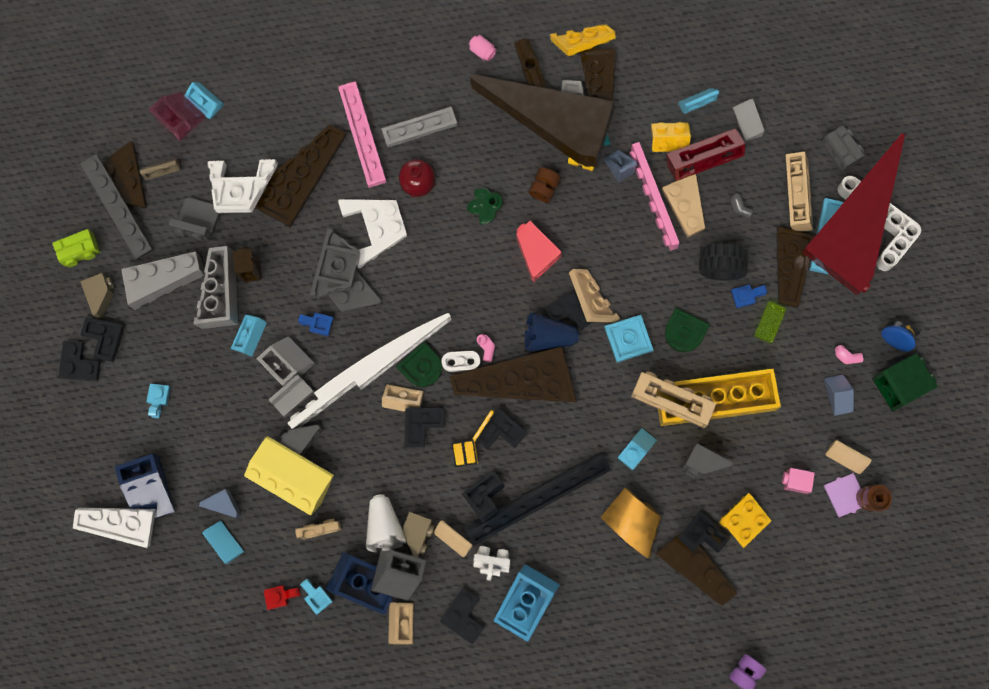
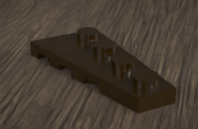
[655,534,738,606]

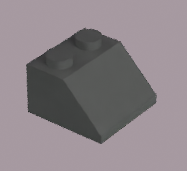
[681,444,732,479]

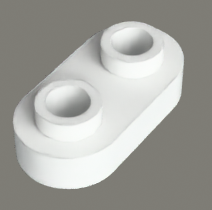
[442,351,480,372]

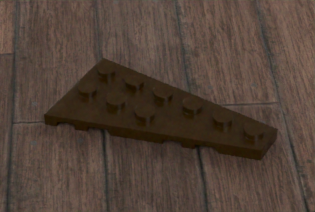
[254,125,347,228]
[450,346,577,403]

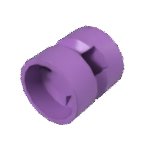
[728,654,767,689]

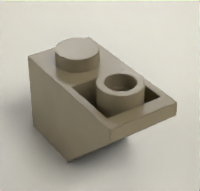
[402,512,435,558]

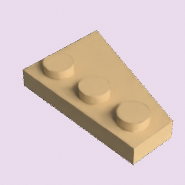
[662,174,705,238]
[569,269,620,323]

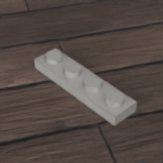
[381,107,457,147]

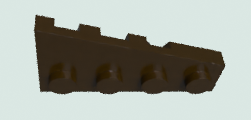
[580,49,616,101]
[776,226,815,308]

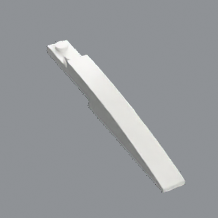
[288,313,451,429]

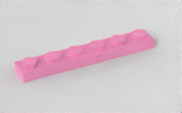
[338,81,387,188]
[629,142,679,251]

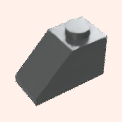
[279,425,322,457]

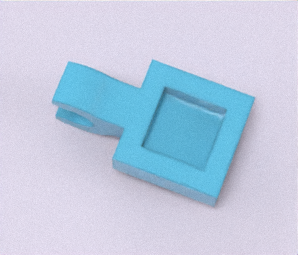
[146,384,171,418]
[300,579,333,615]

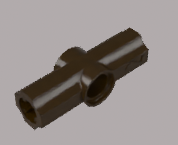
[514,38,546,88]

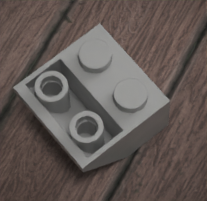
[256,336,315,386]

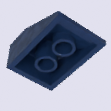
[326,552,393,615]

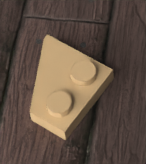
[295,519,342,540]

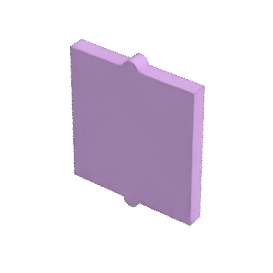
[823,473,861,518]

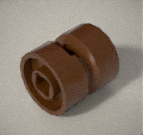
[528,168,561,203]
[856,485,892,511]

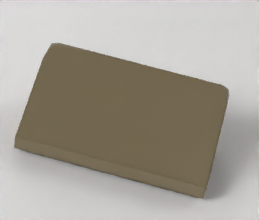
[140,158,181,180]

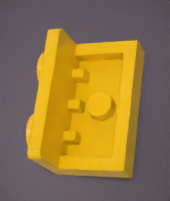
[651,122,691,152]

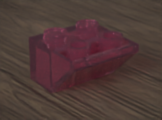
[148,92,206,142]

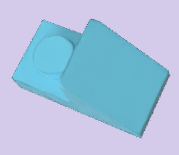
[618,428,657,470]

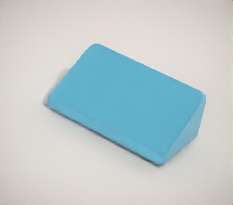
[184,82,224,119]
[678,88,719,114]
[231,314,267,356]
[202,521,244,564]

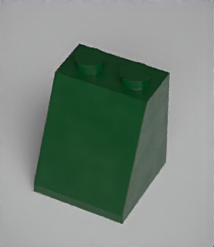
[872,353,938,412]

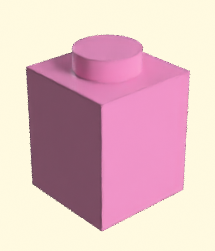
[782,468,814,494]

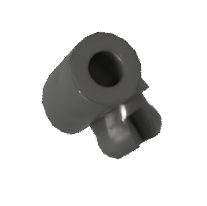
[730,193,753,218]

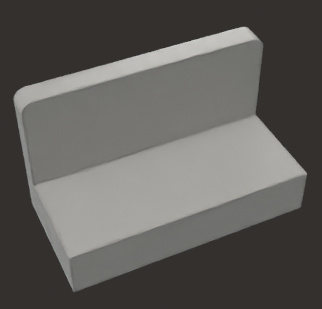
[269,375,314,417]

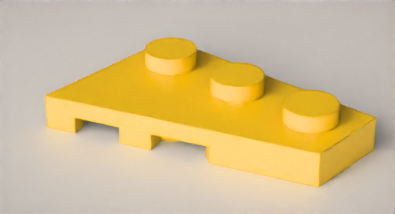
[550,24,616,56]

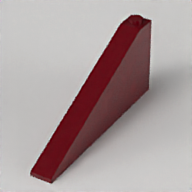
[802,133,905,295]

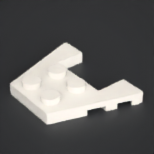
[208,159,278,213]
[338,199,407,269]

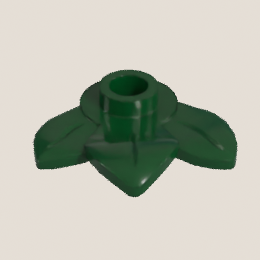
[467,188,503,225]

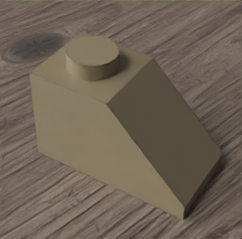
[81,273,114,319]

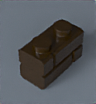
[232,247,262,283]

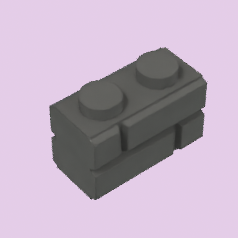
[822,126,865,172]

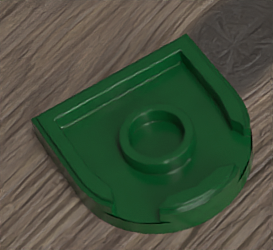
[665,308,710,352]
[396,341,442,387]

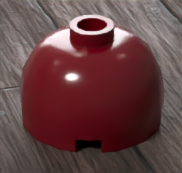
[399,159,436,197]

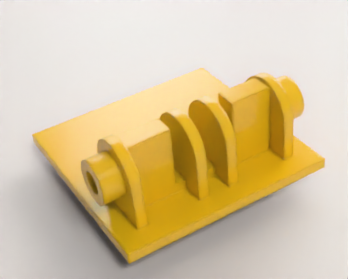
[719,493,771,548]

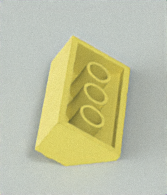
[244,436,334,515]

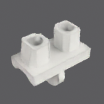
[473,546,510,581]

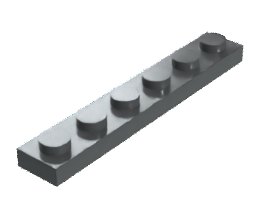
[80,154,153,260]

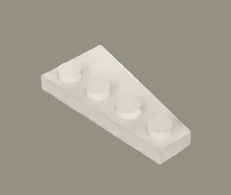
[73,508,156,548]

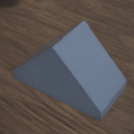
[604,150,637,182]
[824,374,854,416]
[199,489,241,519]

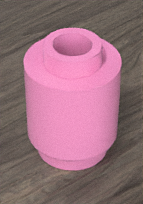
[469,35,497,61]

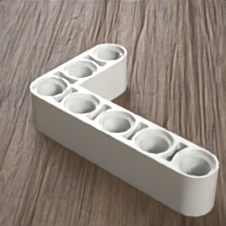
[838,176,921,271]

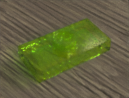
[753,301,787,344]

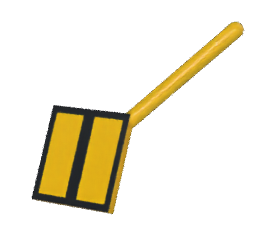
[452,410,494,467]

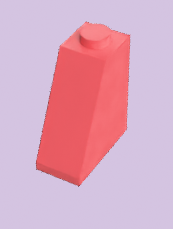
[516,221,562,282]

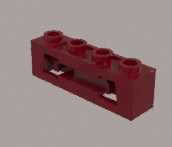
[667,128,745,181]

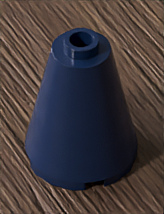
[525,313,579,351]

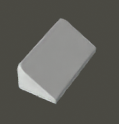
[733,99,764,141]

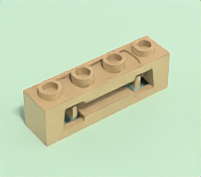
[786,152,813,232]
[631,372,716,428]

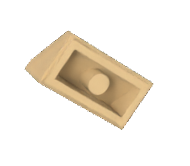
[382,384,424,411]
[826,440,872,474]
[434,521,473,557]
[389,603,413,644]

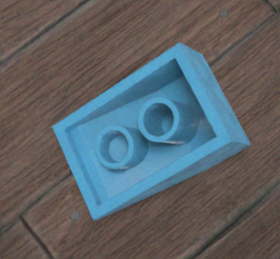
[494,564,560,642]

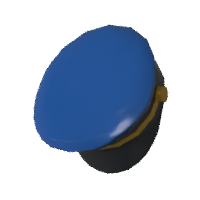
[881,321,920,352]

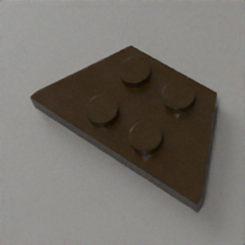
[103,141,147,209]

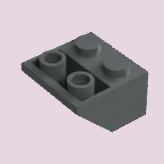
[371,550,426,600]

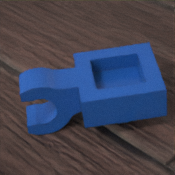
[731,285,767,309]
[298,313,334,337]

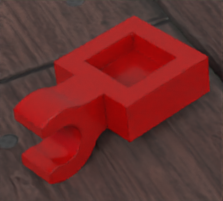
[263,585,301,610]

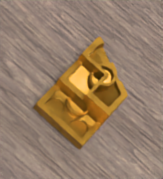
[601,488,661,558]

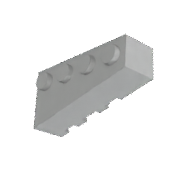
[193,246,238,329]
[121,252,205,310]

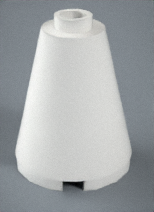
[366,494,406,552]

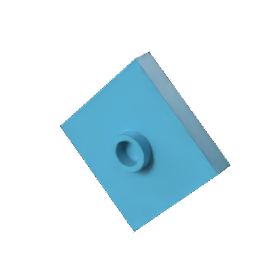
[604,315,653,363]

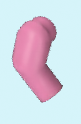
[477,334,495,362]
[835,345,863,364]

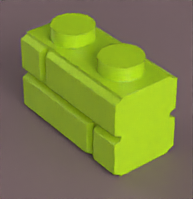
[52,229,100,267]

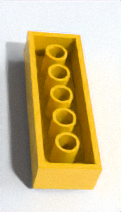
[655,369,781,426]

